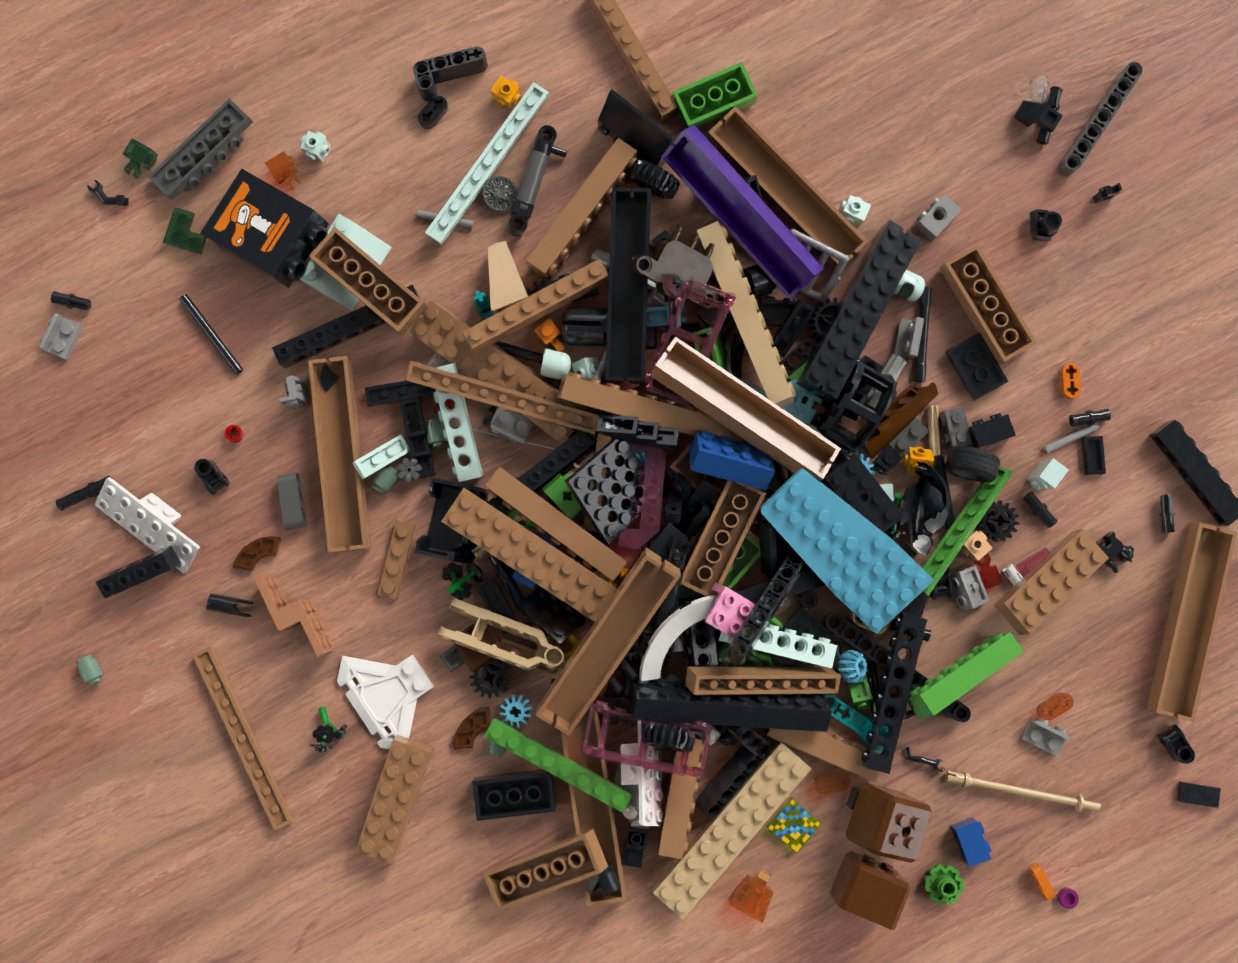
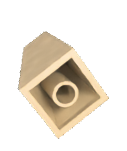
[488,241,528,315]

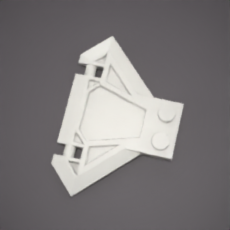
[337,655,434,749]

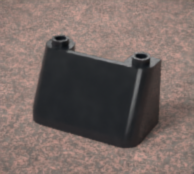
[415,477,488,564]

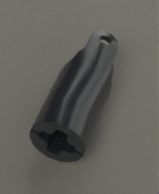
[207,593,254,617]

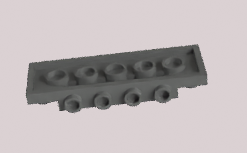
[147,98,253,201]

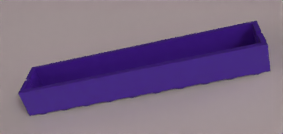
[661,125,824,299]

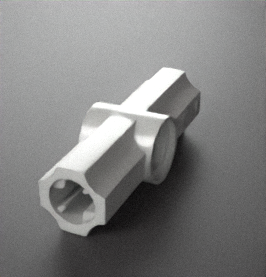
[865,354,907,410]

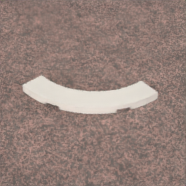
[639,595,717,681]

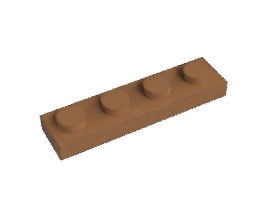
[378,520,416,599]

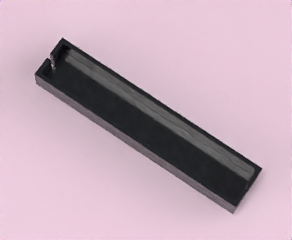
[605,187,651,385]
[796,220,922,404]
[628,678,832,732]

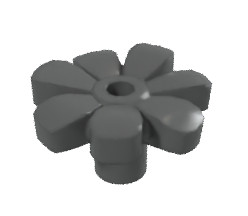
[397,458,422,483]

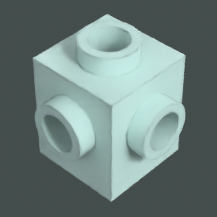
[300,131,331,162]
[838,195,871,228]
[572,357,603,380]

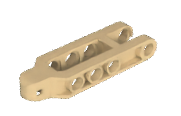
[438,599,564,671]

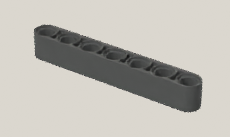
[1058,62,1143,176]

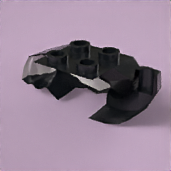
[900,461,951,556]

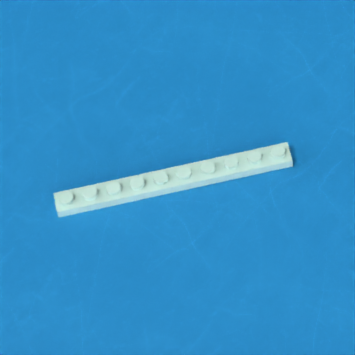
[425,82,549,245]

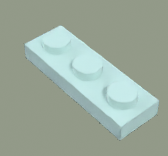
[352,435,410,480]

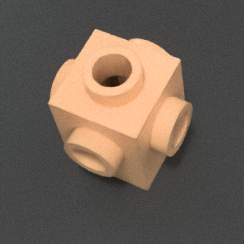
[960,530,993,561]

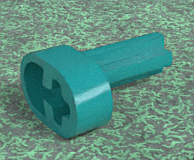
[474,290,493,320]

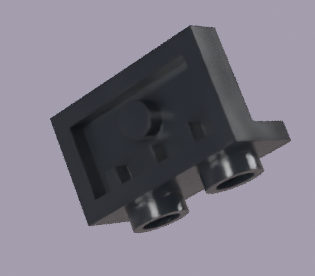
[759,296,796,326]

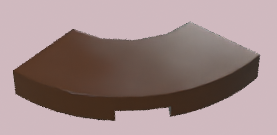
[233,536,281,571]
[454,706,491,749]

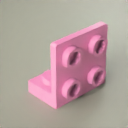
[705,583,756,639]

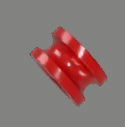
[225,425,244,443]

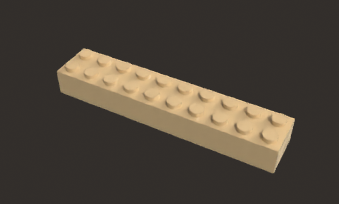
[697,221,796,408]
[652,741,812,919]

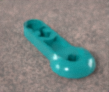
[823,694,888,751]

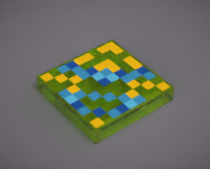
[766,797,822,853]

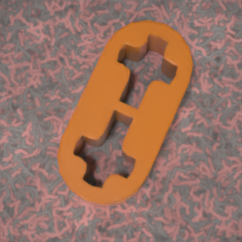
[1060,362,1081,399]
[1029,863,1056,901]

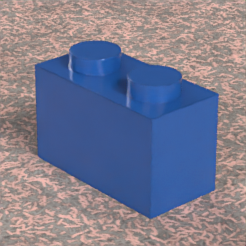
[950,818,991,867]

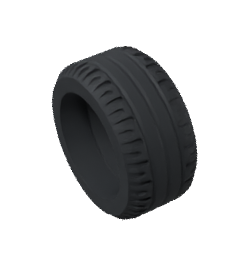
[945,446,1000,483]

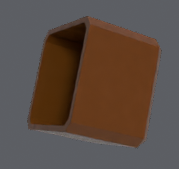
[846,783,932,863]
[830,851,911,930]

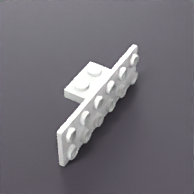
[95,477,200,574]
[621,720,664,826]

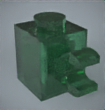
[122,138,158,179]

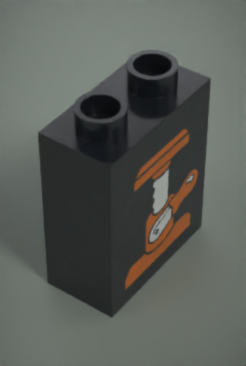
[200,168,329,288]

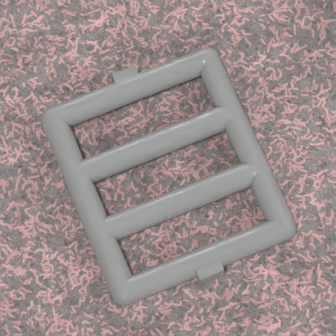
[790,229,849,302]

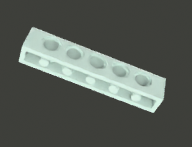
[433,363,483,482]
[719,620,837,668]

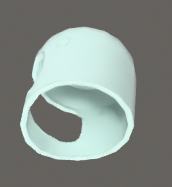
[893,270,925,302]
[540,348,571,379]

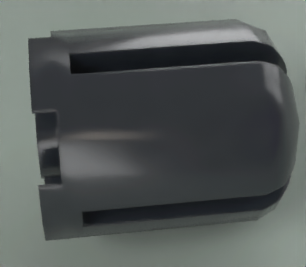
[562,307,608,346]

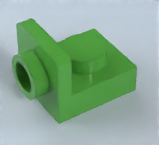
[847,677,873,710]

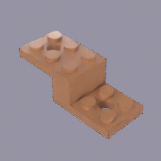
[254,574,333,657]

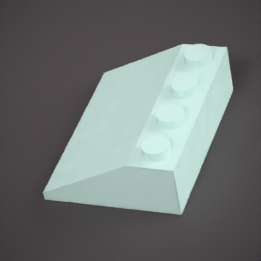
[300,214,392,311]

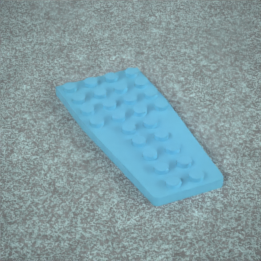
[760,468,934,634]

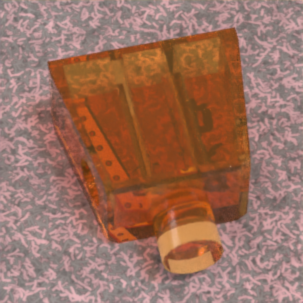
[728,870,773,923]

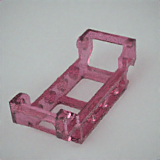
[644,276,736,407]
[618,442,666,550]
[581,701,712,778]

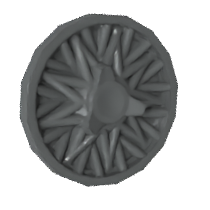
[482,176,518,212]

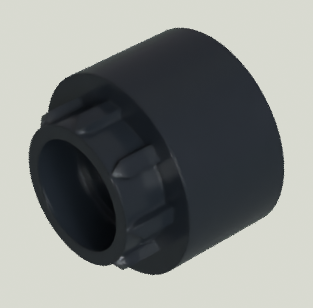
[742,264,777,299]

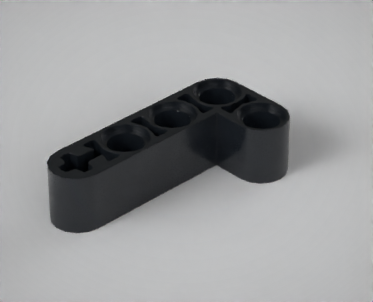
[413,46,488,102]

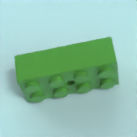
[672,62,758,129]

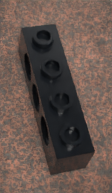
[95,546,180,598]
[680,596,718,668]

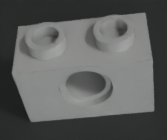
[915,195,962,242]

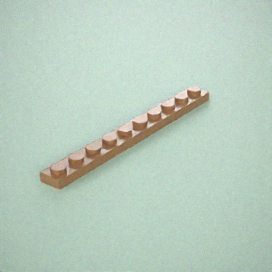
[405,361,599,434]
[192,646,294,831]

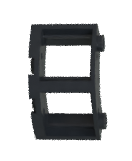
[816,361,897,453]

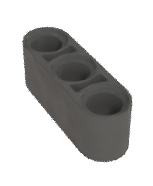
[277,473,307,530]

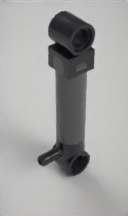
[507,125,567,237]

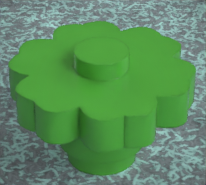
[923,863,964,905]

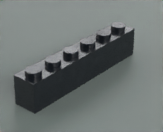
[1149,420,1238,526]

